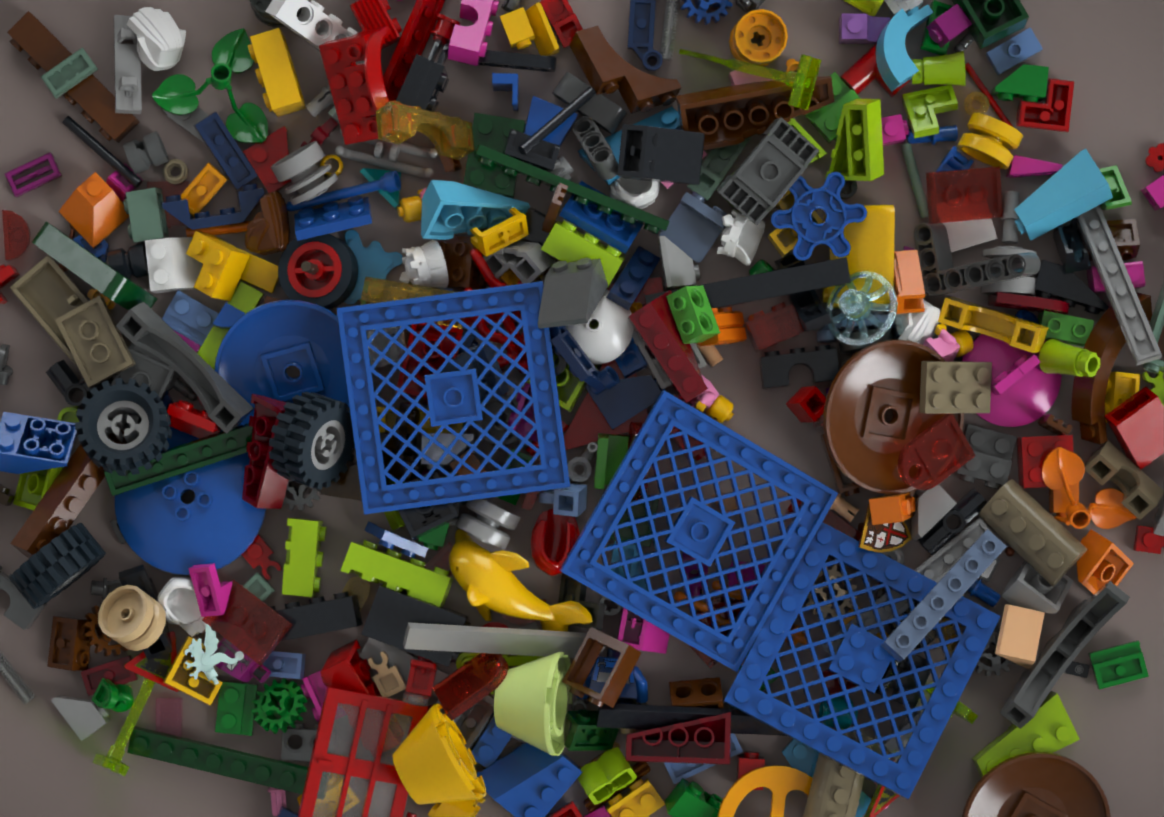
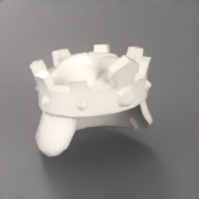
[717,209,765,266]
[399,240,449,295]

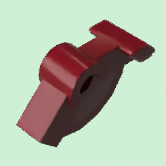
[301,117,338,147]

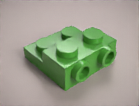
[804,72,861,143]

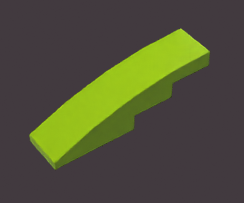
[197,281,264,370]

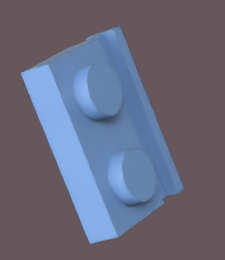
[161,290,219,346]

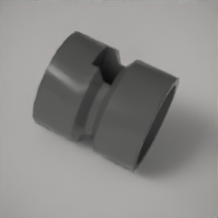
[123,131,169,174]

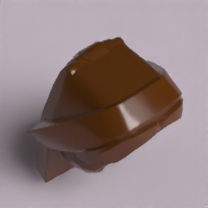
[245,191,291,255]

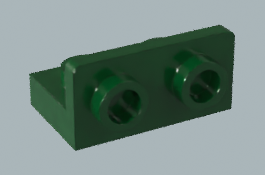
[564,709,619,751]

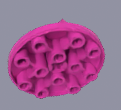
[961,334,1062,427]

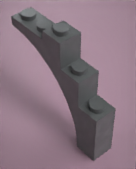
[1000,581,1130,729]

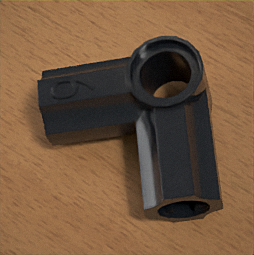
[46,359,113,409]

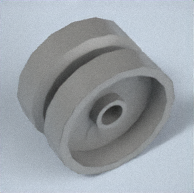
[455,499,521,550]

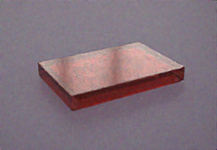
[926,166,1003,224]
[202,579,292,666]

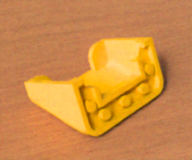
[822,205,895,310]

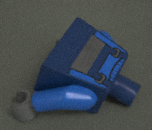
[572,648,648,711]

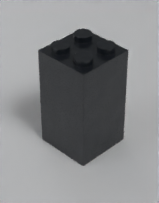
[361,584,471,667]

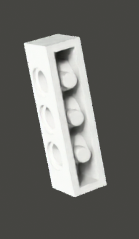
[265,0,358,63]

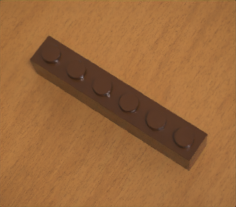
[7,11,140,143]
[10,429,127,558]

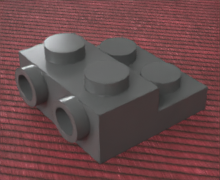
[954,424,1017,490]

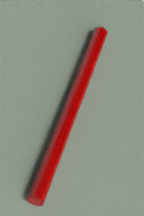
[965,62,1013,127]

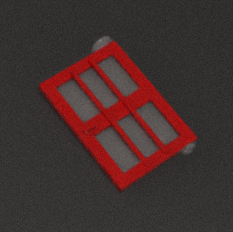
[297,686,429,817]

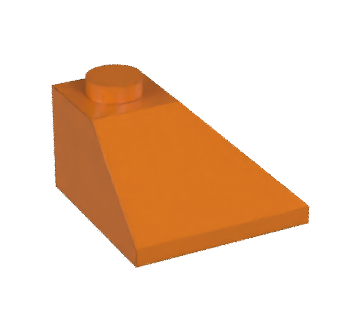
[58,172,129,249]
[1077,529,1134,595]

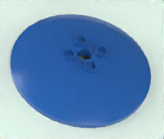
[215,300,350,426]
[114,427,266,575]

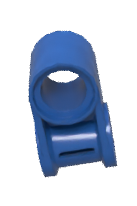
[929,145,974,195]

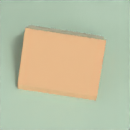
[995,604,1045,669]

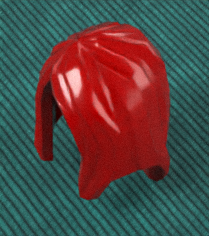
[531,509,580,576]

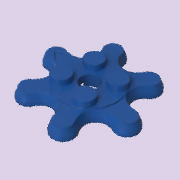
[771,172,867,261]

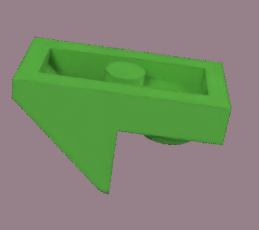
[1099,165,1132,210]

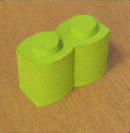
[577,747,637,805]

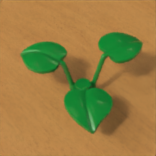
[152,28,268,143]

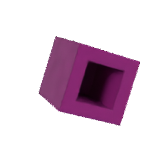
[926,4,972,47]

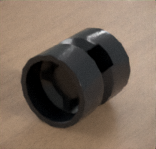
[108,243,149,280]

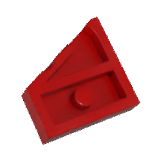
[243,126,292,193]

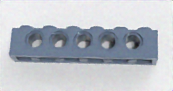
[881,529,1007,663]

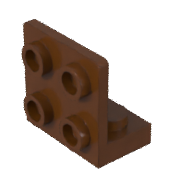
[431,236,487,290]

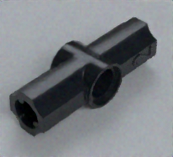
[918,488,987,556]

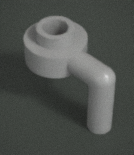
[567,442,598,482]

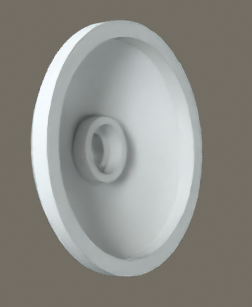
[566,289,634,365]

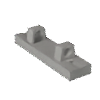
[113,15,142,114]

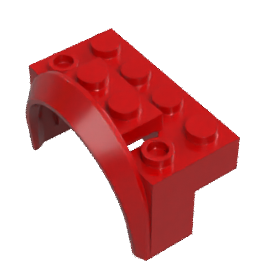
[319,26,414,145]

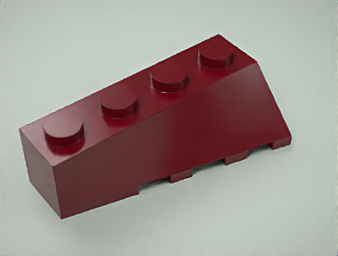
[628,290,708,403]
[242,394,289,509]
[626,712,731,765]

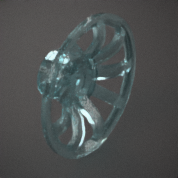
[826,271,898,346]

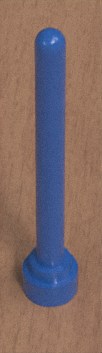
[286,171,401,212]

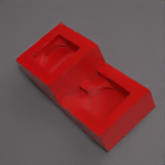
[540,0,583,48]

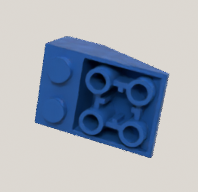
[0,412,77,474]

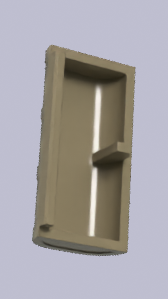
[10,255,88,365]
[978,479,1088,587]
[803,726,875,817]

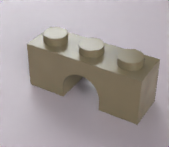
[1085,440,1164,520]

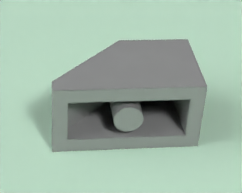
[911,481,957,541]
[51,695,111,741]

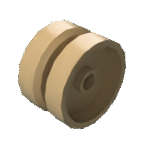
[98,585,166,651]

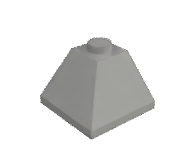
[658,236,700,291]
[1001,561,1073,614]

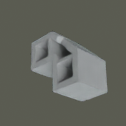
[483,240,555,284]

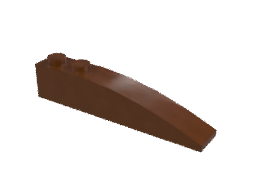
[676,76,834,150]

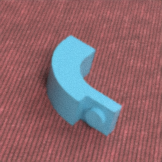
[876,4,934,92]

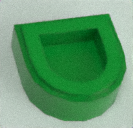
[92,678,119,709]

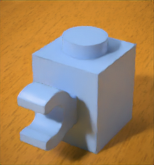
[539,483,587,517]

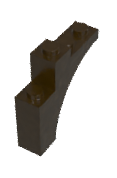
[320,402,423,501]

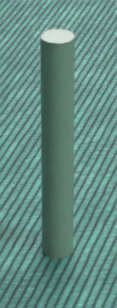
[900,143,931,218]

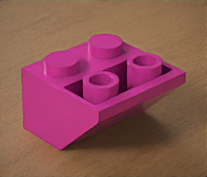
[617,602,670,654]

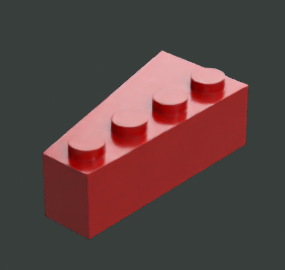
[320,639,404,757]

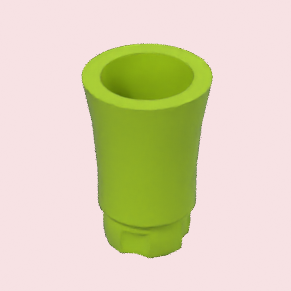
[911,51,966,86]
[1039,338,1100,377]

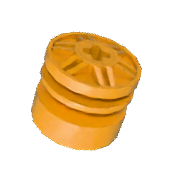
[729,9,788,67]

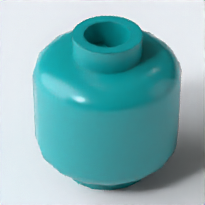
[819,696,858,730]

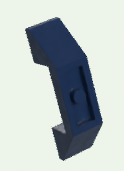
[161,183,264,230]

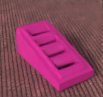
[1006,155,1063,178]

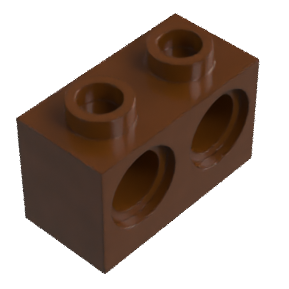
[669,677,724,709]

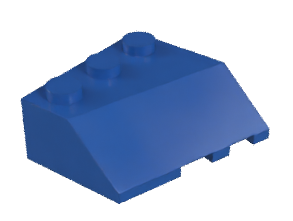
[477,742,582,817]

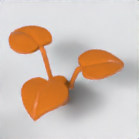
[1042,447,1137,529]

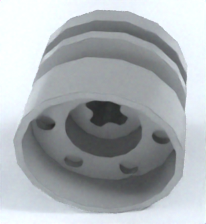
[270,141,339,205]
[981,246,1037,296]

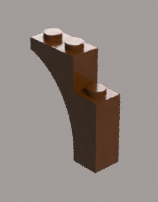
[569,26,682,114]

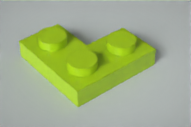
[902,85,958,139]

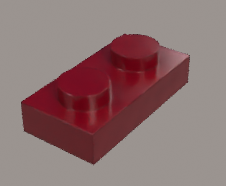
[80,655,138,696]

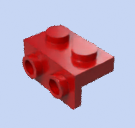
[167,400,221,439]

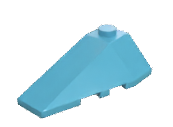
[421,180,530,240]

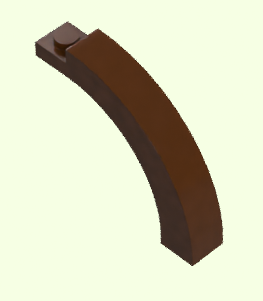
[1071,292,1153,445]

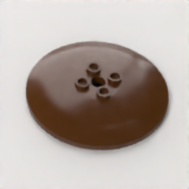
[823,340,964,494]
[962,752,1111,817]

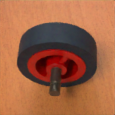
[278,234,358,309]

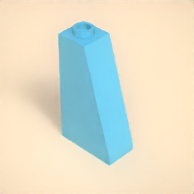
[1014,148,1113,241]

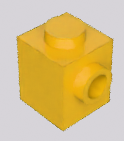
[500,7,535,50]

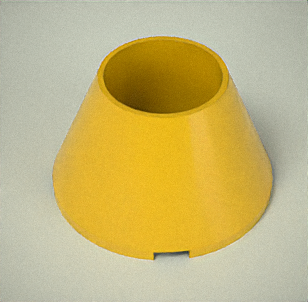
[392,703,486,805]

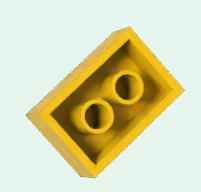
[248,28,306,117]

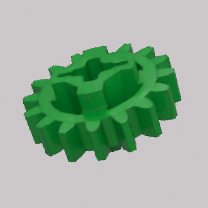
[252,678,308,734]

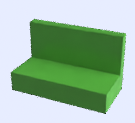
[594,433,629,489]

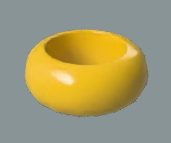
[320,154,343,176]

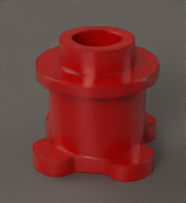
[430,13,461,46]

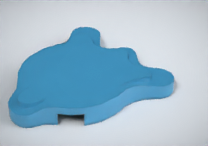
[344,230,403,305]

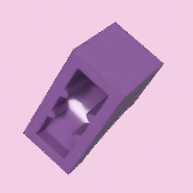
[839,13,890,44]

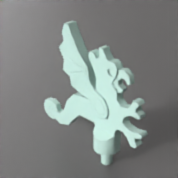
[185,624,244,685]

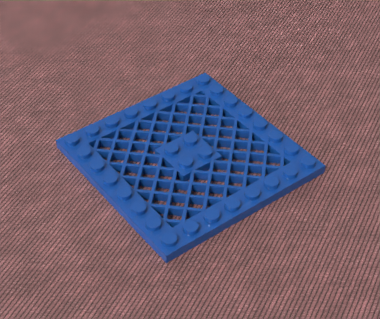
[337,281,570,515]
[559,390,838,672]
[724,522,1001,800]

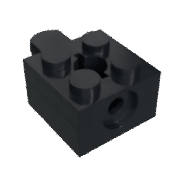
[396,39,449,120]
[398,470,459,540]

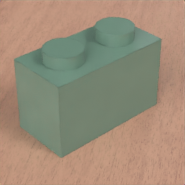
[124,187,169,244]

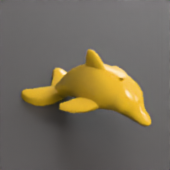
[449,529,593,632]

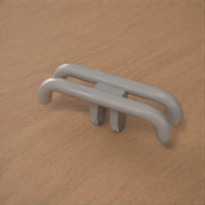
[335,129,439,178]

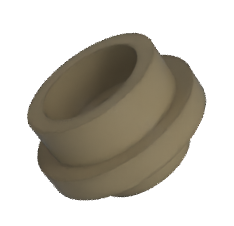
[163,159,188,185]

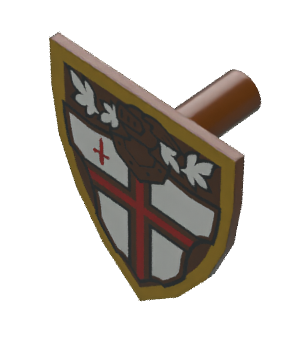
[858,498,912,553]

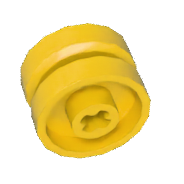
[957,113,1023,170]

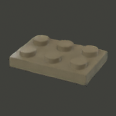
[55,296,135,388]
[919,361,992,414]

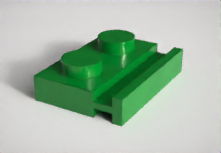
[1088,640,1149,690]
[215,681,258,736]

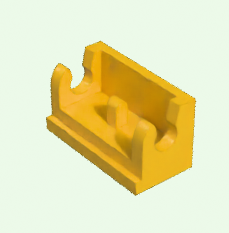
[470,207,529,257]

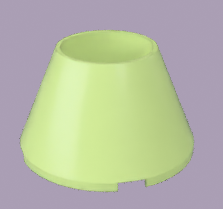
[494,652,573,756]

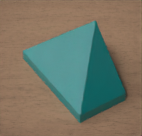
[360,168,401,211]

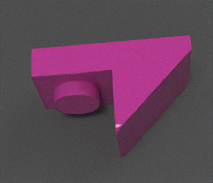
[188,563,232,617]

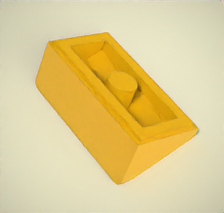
[525,2,560,56]
[240,249,279,294]

